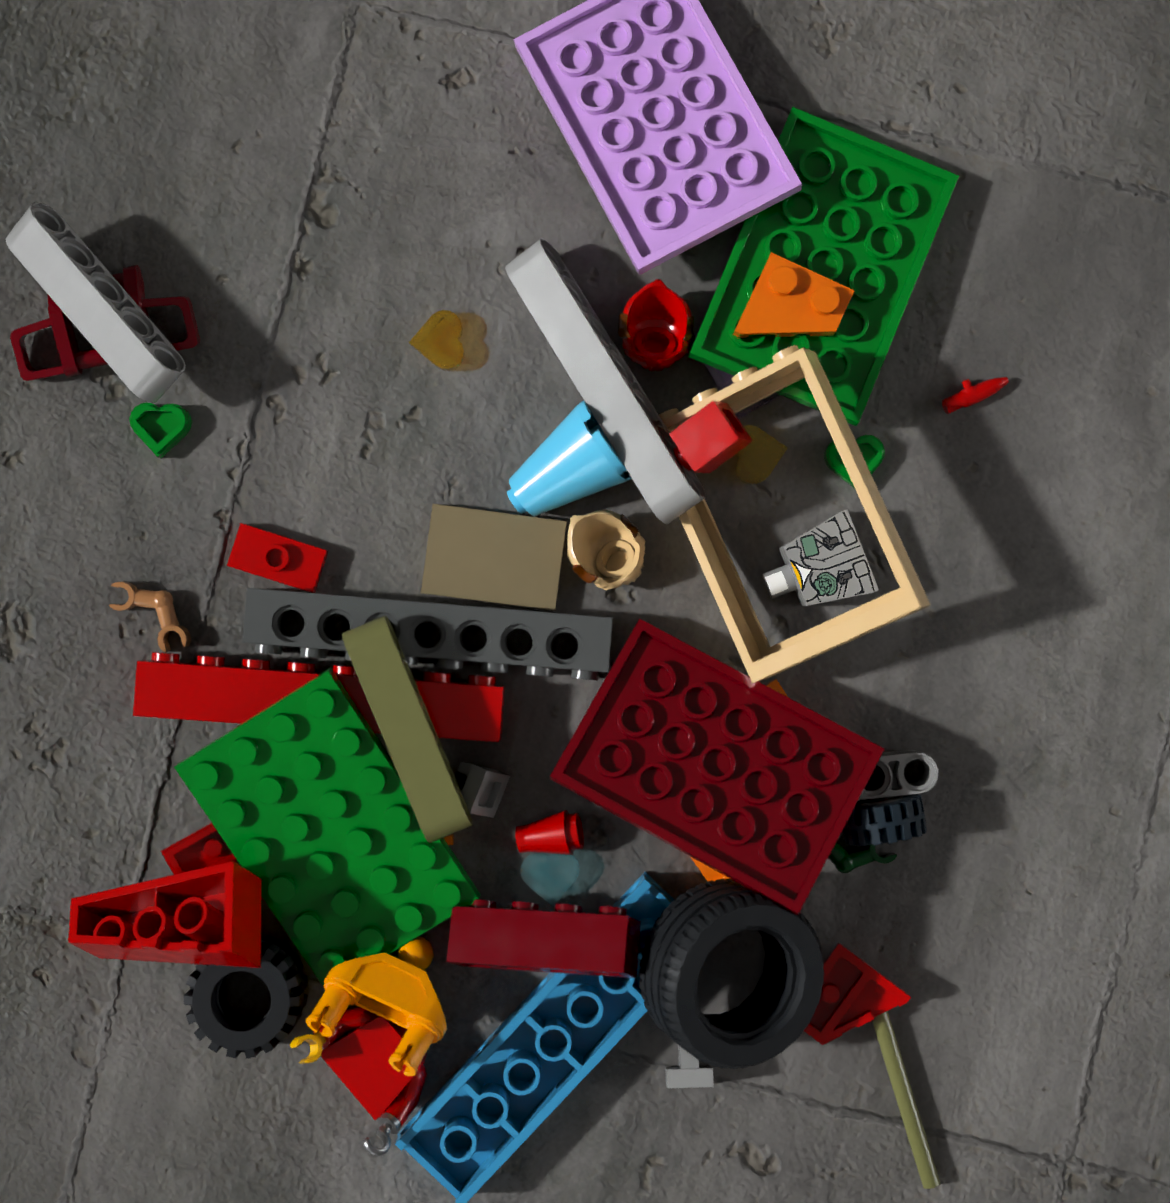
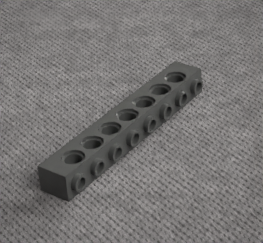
[242,588,613,680]

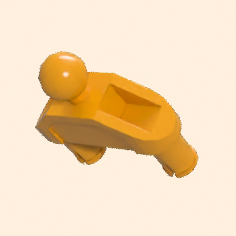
[306,936,447,1076]

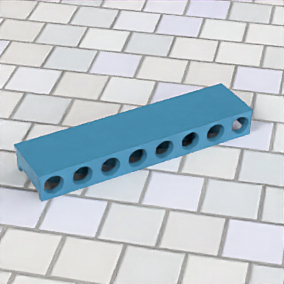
[395,872,675,1203]

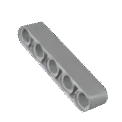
[6,202,186,402]

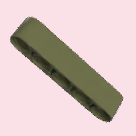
[342,615,473,843]

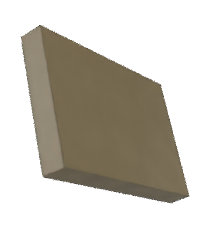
[421,504,567,611]

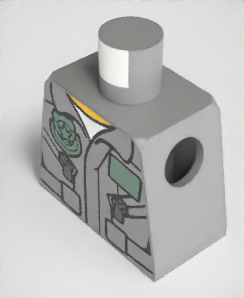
[762,509,879,607]

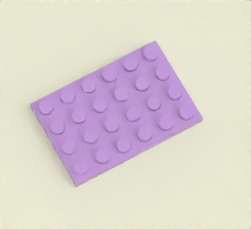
[513,0,802,275]

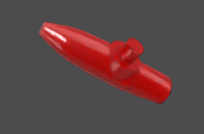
[942,377,1009,414]

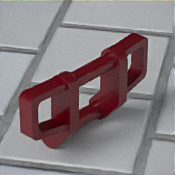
[10,265,200,381]

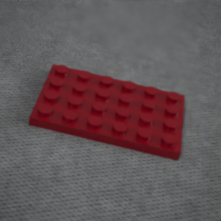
[550,618,885,915]

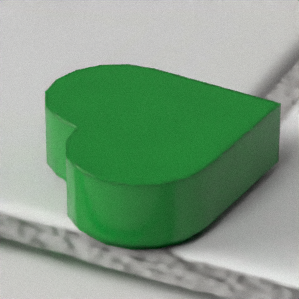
[129,403,192,458]
[824,435,885,490]

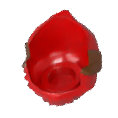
[618,279,694,371]

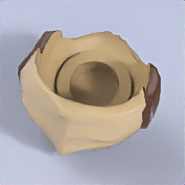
[567,509,646,590]

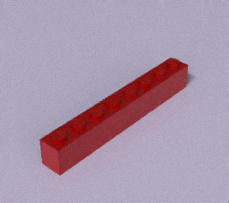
[133,652,505,742]

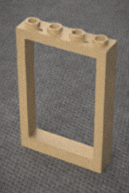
[659,345,931,683]

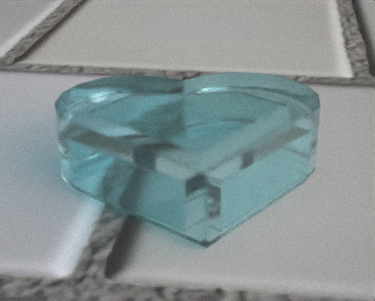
[521,852,580,907]

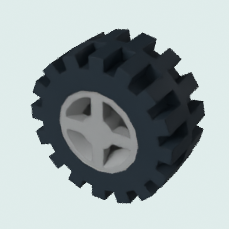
[843,794,927,846]

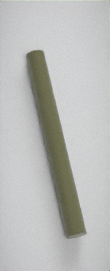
[872,1011,941,1189]

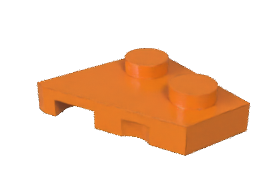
[733,252,855,338]

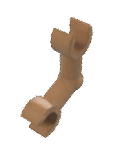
[109,582,191,653]

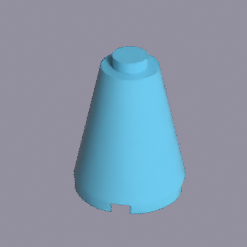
[507,400,632,516]

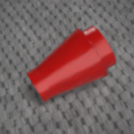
[515,810,584,855]

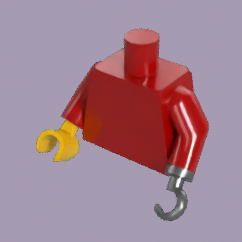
[290,1007,427,1156]

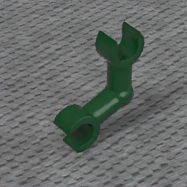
[828,842,897,873]

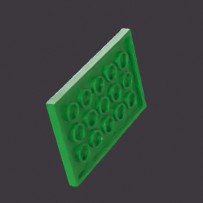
[688,107,959,426]
[174,668,480,989]

